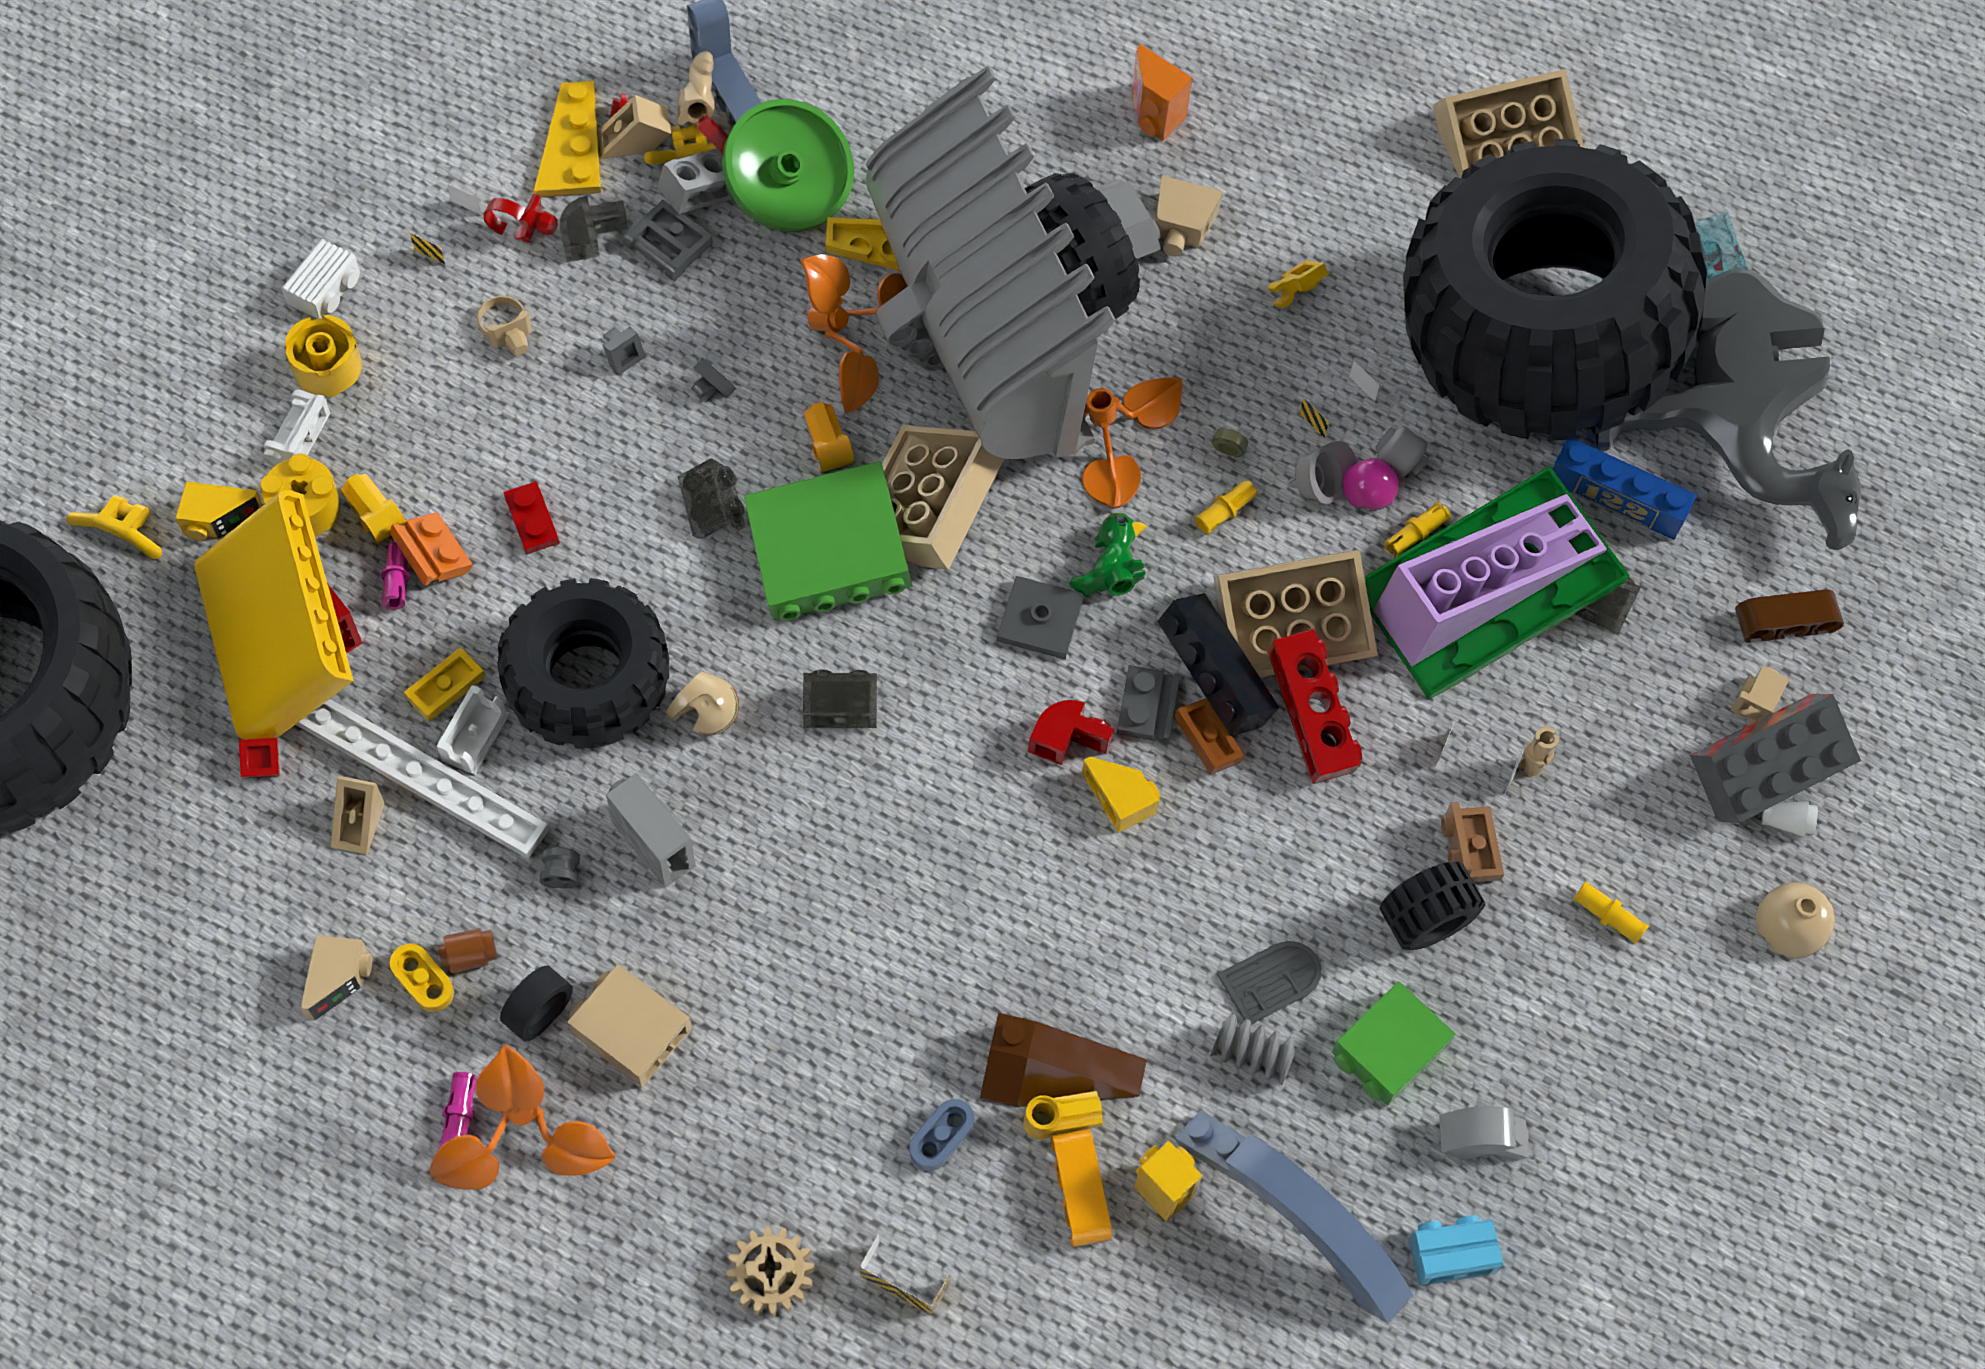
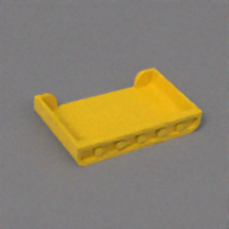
[194,490,354,740]

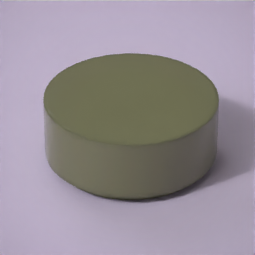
[1212,428,1249,458]

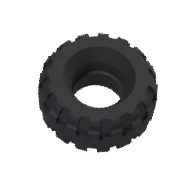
[1025,173,1140,319]
[497,578,669,749]

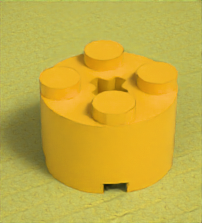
[285,315,363,397]
[260,454,341,537]

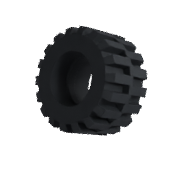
[1379,861,1486,950]

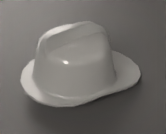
[1289,441,1357,505]

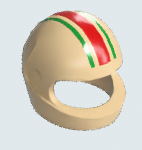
[666,671,739,736]

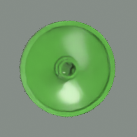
[722,99,854,232]

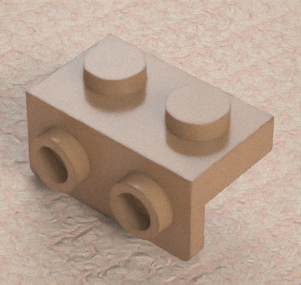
[1441,802,1504,882]

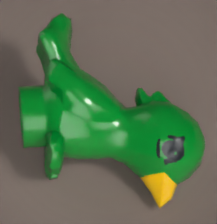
[1069,513,1147,597]

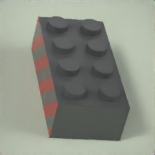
[1690,694,1861,823]

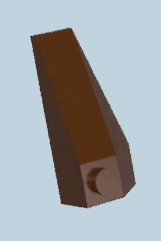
[980,1013,1147,1107]

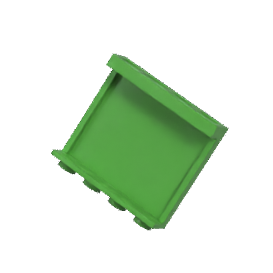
[744,461,913,621]

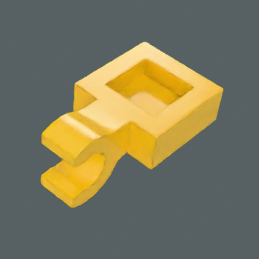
[1268,260,1329,308]

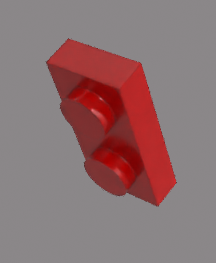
[503,481,560,555]

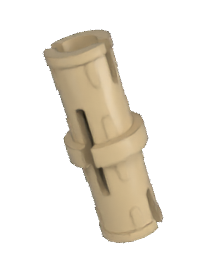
[1520,727,1559,777]

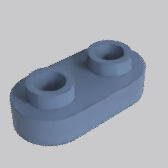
[910,1099,974,1171]

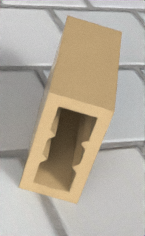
[567,964,692,1088]

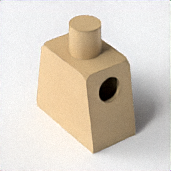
[1156,175,1223,257]

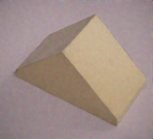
[331,776,384,855]

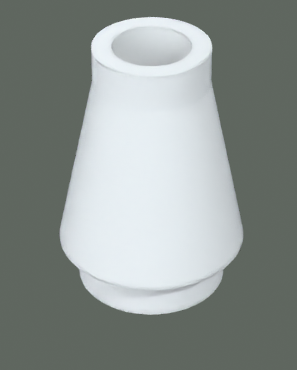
[1761,801,1818,837]

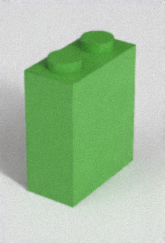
[1332,981,1456,1106]

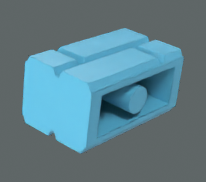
[1409,1215,1503,1286]

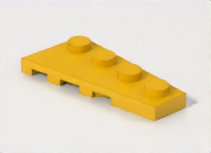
[826,217,901,271]

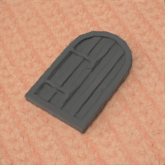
[1217,941,1321,1025]

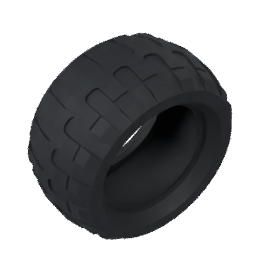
[0,521,132,833]

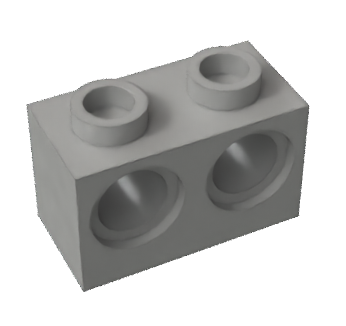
[658,149,733,215]

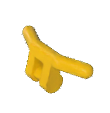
[644,123,717,164]
[66,495,162,559]

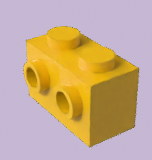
[1134,1141,1203,1222]

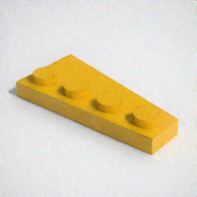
[533,81,601,197]

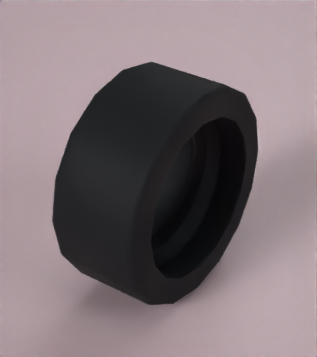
[500,965,573,1042]

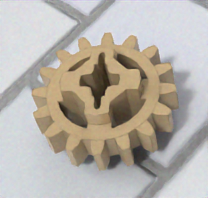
[726,1226,814,1317]

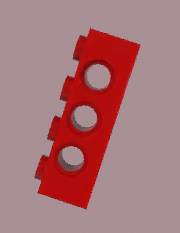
[1267,629,1362,784]

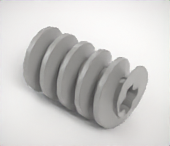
[1210,1013,1296,1085]

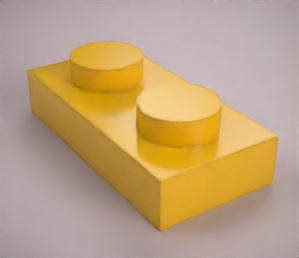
[404,647,486,722]

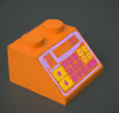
[1131,44,1193,141]

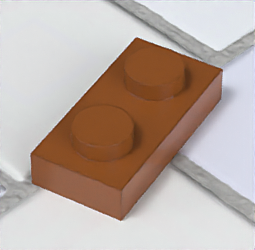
[1174,698,1244,775]

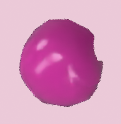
[1343,458,1399,511]

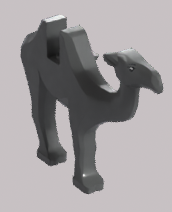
[1596,269,1860,550]

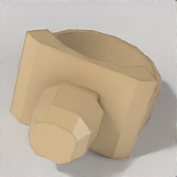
[477,296,532,356]

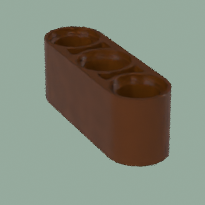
[1735,589,1844,643]

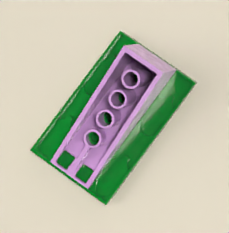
[1364,466,1630,700]

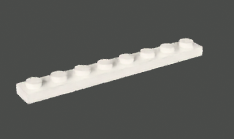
[295,699,549,859]

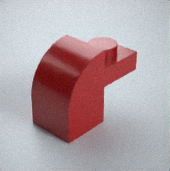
[1028,700,1114,765]

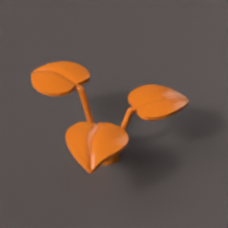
[800,255,907,413]
[1083,377,1183,508]
[430,1044,615,1190]

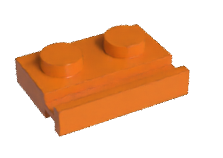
[390,512,473,586]

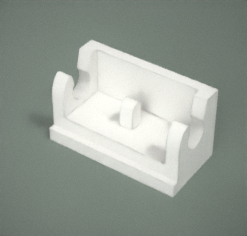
[263,390,330,462]
[437,685,510,775]

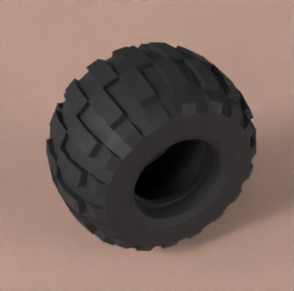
[1403,139,1707,441]

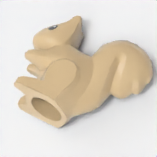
[677,51,714,125]

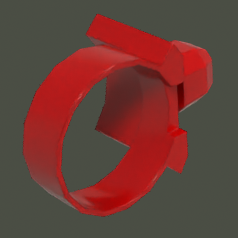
[483,193,558,243]

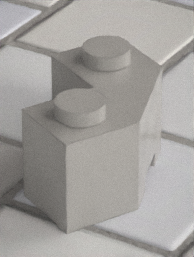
[1095,179,1161,259]

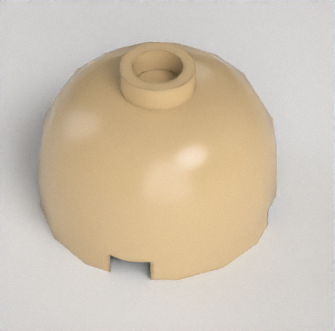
[1756,882,1835,958]

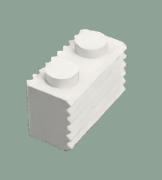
[281,239,360,319]

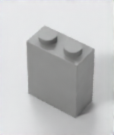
[606,773,696,888]

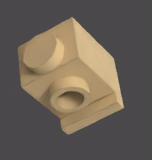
[1731,666,1789,722]

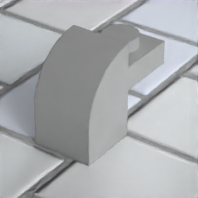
[1439,1106,1529,1160]

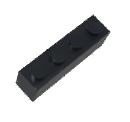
[1157,593,1280,736]

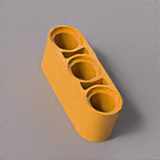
[1050,1129,1112,1247]

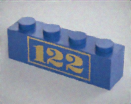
[1552,438,1697,540]

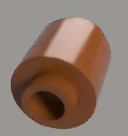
[438,928,497,973]

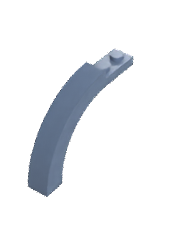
[1175,1111,1413,1324]

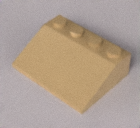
[1432,69,1584,178]
[882,425,1004,570]
[1213,550,1378,678]

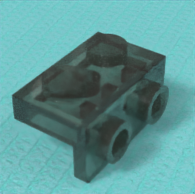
[677,458,746,539]

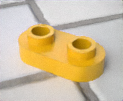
[390,943,454,1012]

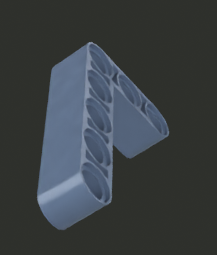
[687,0,762,128]

